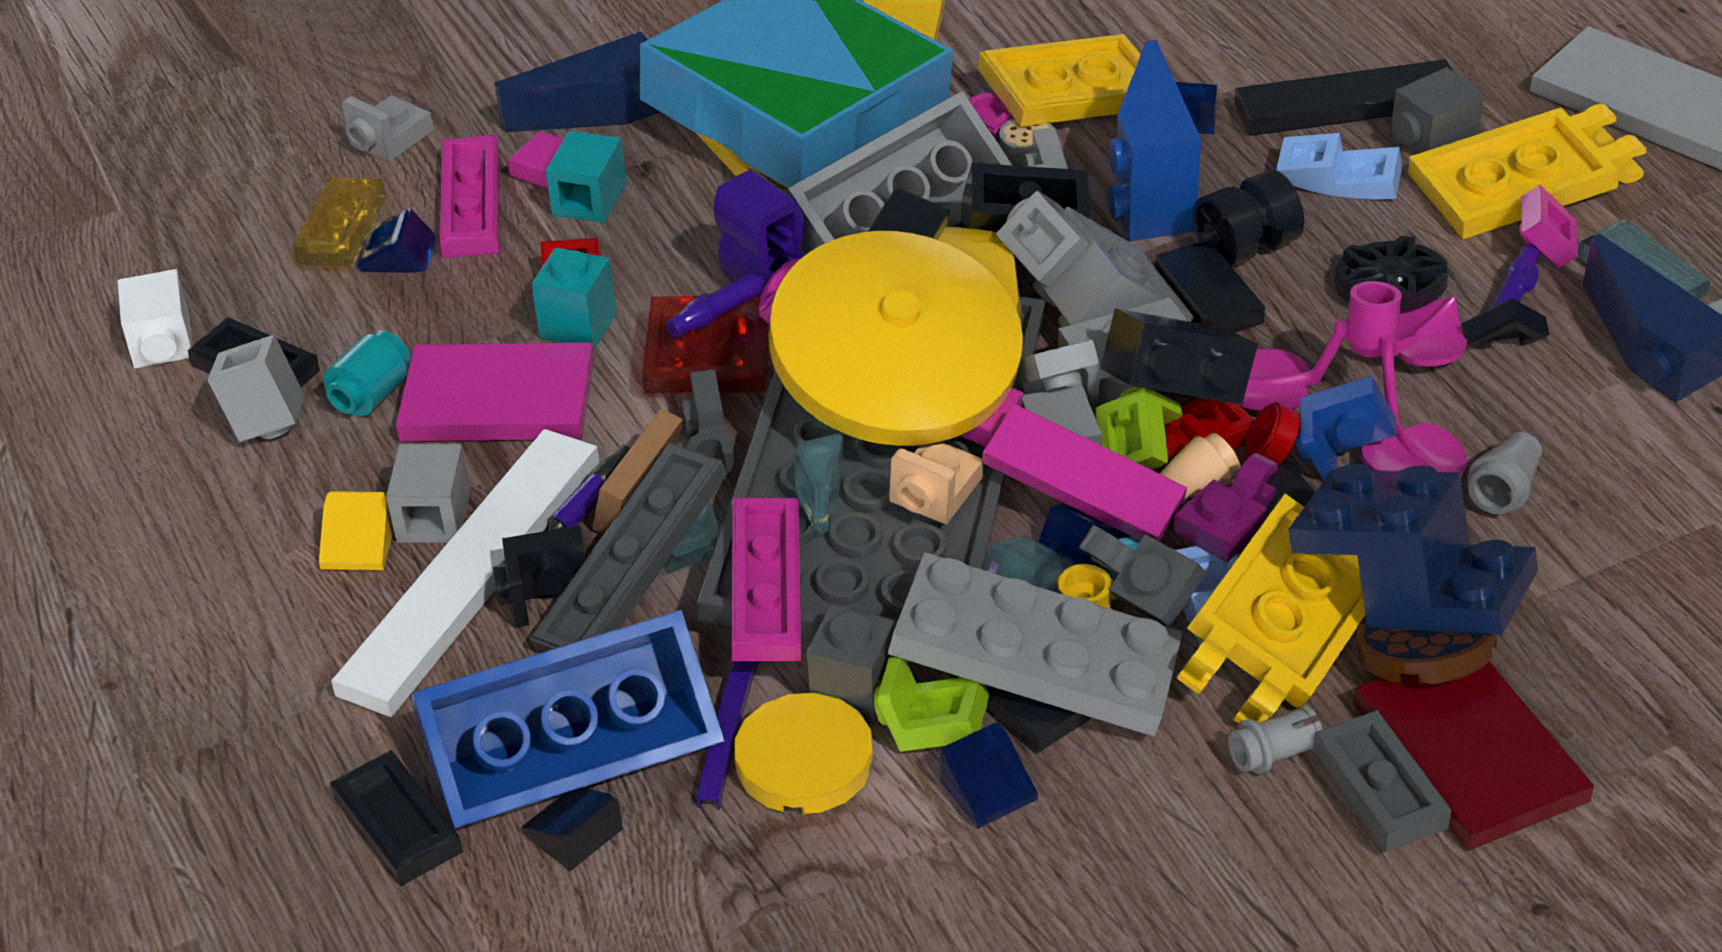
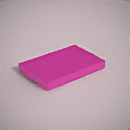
[396,343,595,441]

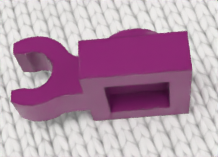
[1174,453,1278,562]

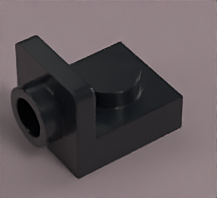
[493,525,586,627]

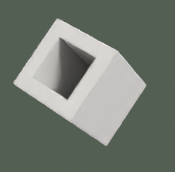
[118,269,193,369]

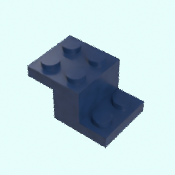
[1288,464,1538,635]

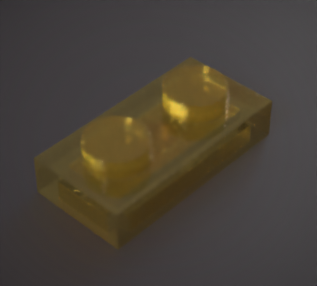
[292,177,387,268]

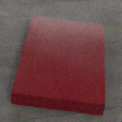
[1353,661,1594,851]

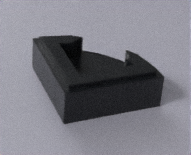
[1461,298,1550,348]

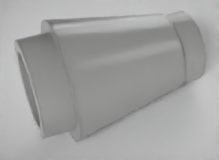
[1467,432,1542,514]

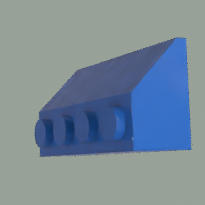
[412,610,725,829]

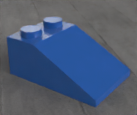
[1108,40,1201,241]

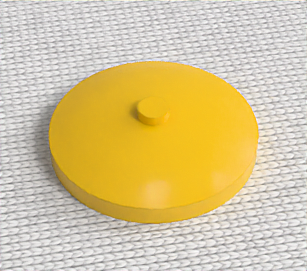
[768,231,1023,446]

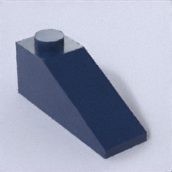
[494,32,660,132]
[1583,234,1722,403]

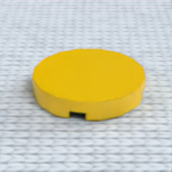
[735,693,873,814]

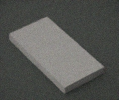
[1530,26,1722,171]

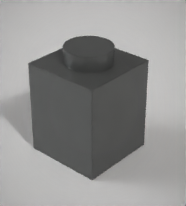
[1390,67,1484,154]
[806,605,896,724]

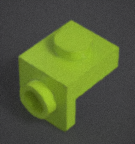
[874,657,989,752]

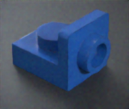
[1295,376,1397,480]

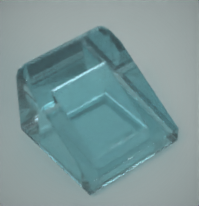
[795,434,843,533]
[983,536,1077,592]

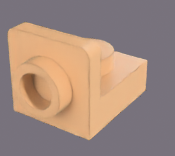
[889,442,984,525]

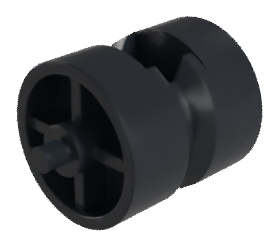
[1193,169,1304,266]

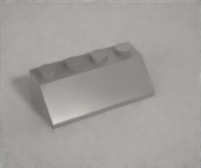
[784,91,1012,255]

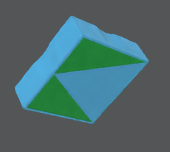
[640,0,953,188]

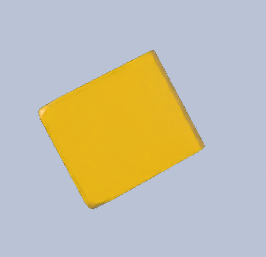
[319,491,394,571]

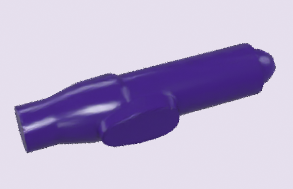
[1492,245,1539,308]
[666,273,765,338]

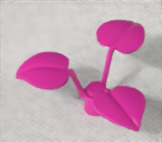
[1240,281,1467,479]

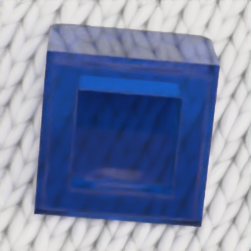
[356,208,436,273]
[1038,503,1131,567]
[940,722,1038,829]

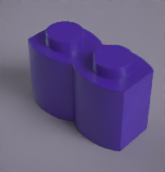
[714,169,805,302]

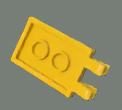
[1409,104,1646,240]
[1177,494,1366,724]

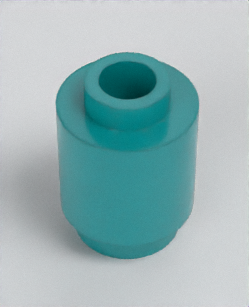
[323,330,411,417]

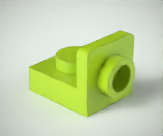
[1095,387,1182,470]

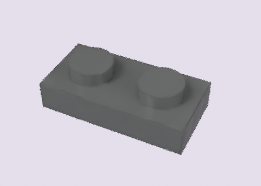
[1313,710,1452,852]

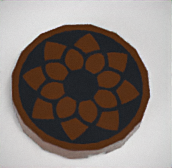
[1356,619,1497,685]

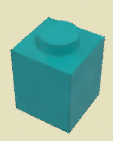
[545,131,627,223]
[531,248,617,349]

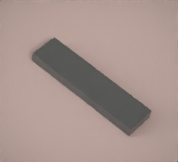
[529,443,727,653]

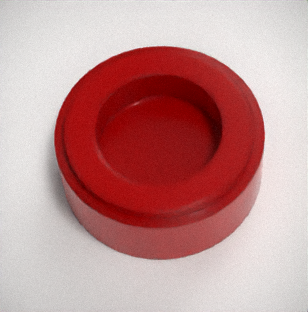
[1246,402,1300,465]

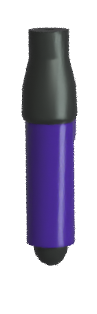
[548,445,630,531]

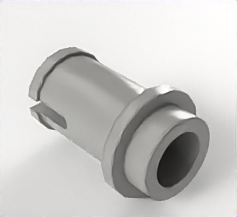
[1228,705,1323,775]

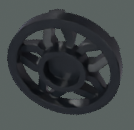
[1335,236,1448,311]

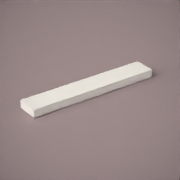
[331,429,600,718]

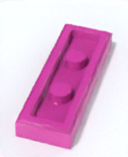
[440,135,500,258]
[982,403,1187,542]
[732,498,801,661]

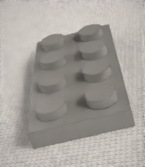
[888,552,1183,737]

